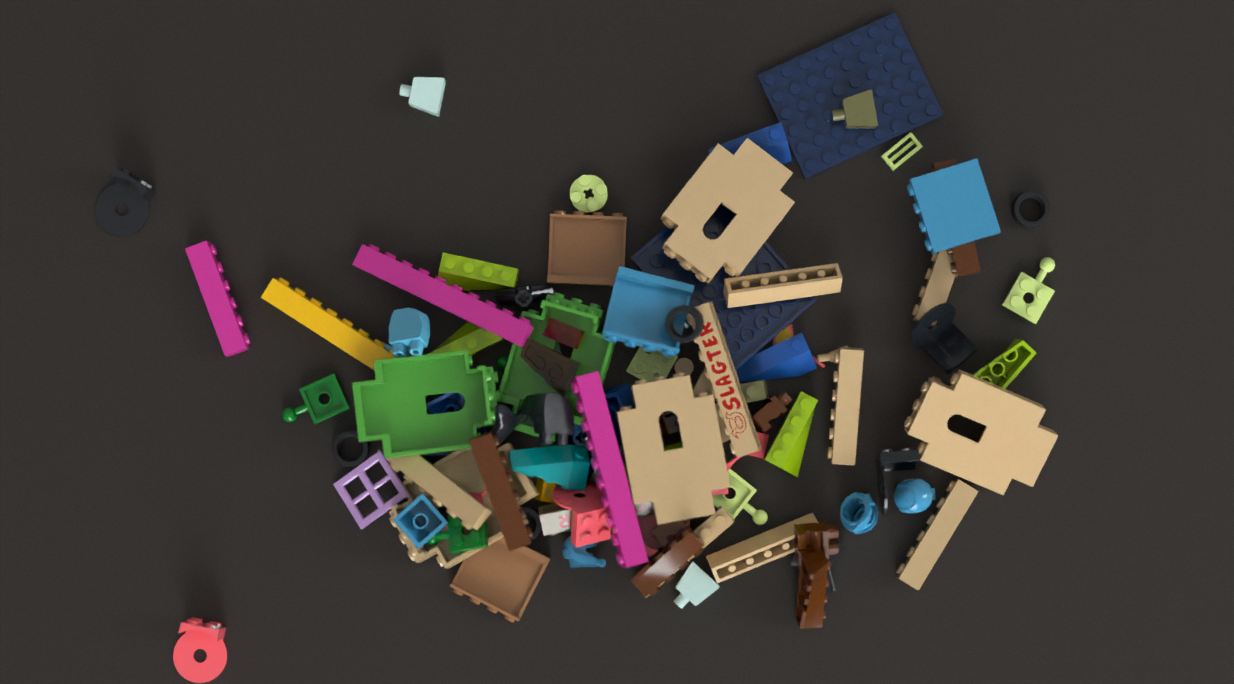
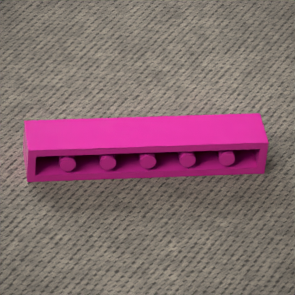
[185,240,251,357]

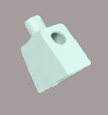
[399,77,446,116]
[674,561,720,609]

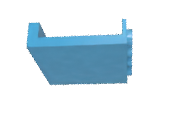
[907,158,1001,255]
[601,266,694,357]

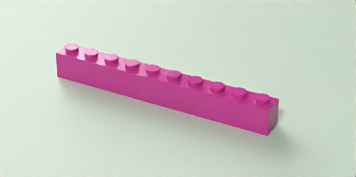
[352,244,534,348]
[571,371,649,568]

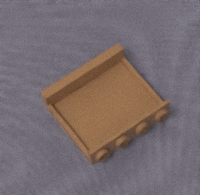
[547,211,627,287]
[450,537,551,623]

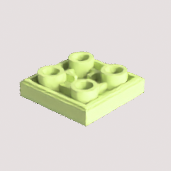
[626,347,678,383]

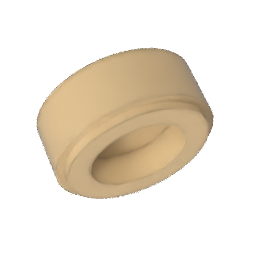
[674,358,694,376]

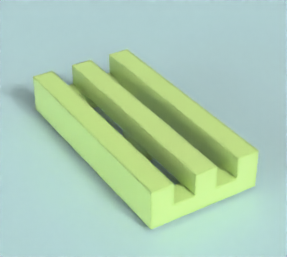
[881,132,923,171]

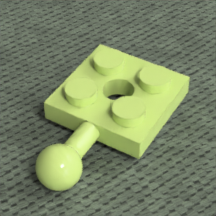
[1002,257,1055,324]
[712,469,768,525]

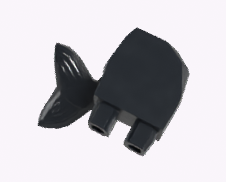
[491,393,574,446]

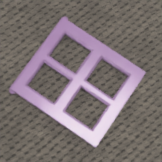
[333,449,409,529]

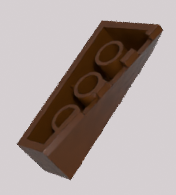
[631,526,705,597]
[795,552,831,629]

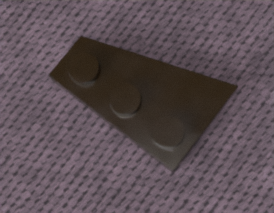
[520,338,581,397]

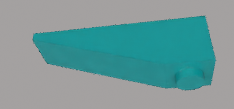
[508,445,590,491]

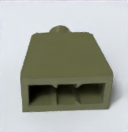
[831,90,878,129]
[740,380,769,403]

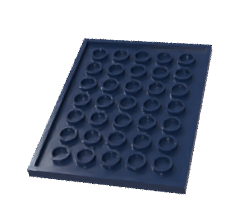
[757,12,943,179]
[630,203,817,370]

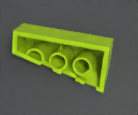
[438,253,519,291]
[427,322,504,355]
[973,339,1036,389]
[764,391,818,478]

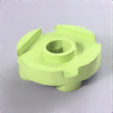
[570,175,608,213]

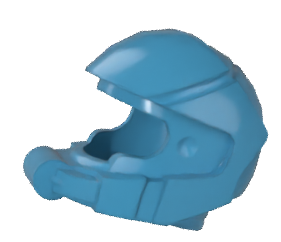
[894,479,936,513]
[840,492,879,534]
[562,535,606,568]

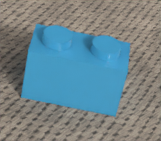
[393,493,448,549]

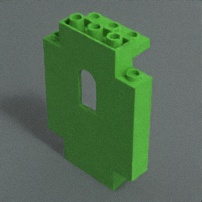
[499,292,616,442]
[352,350,501,459]

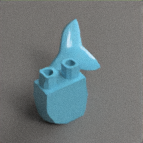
[383,308,430,358]

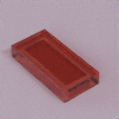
[543,317,584,349]

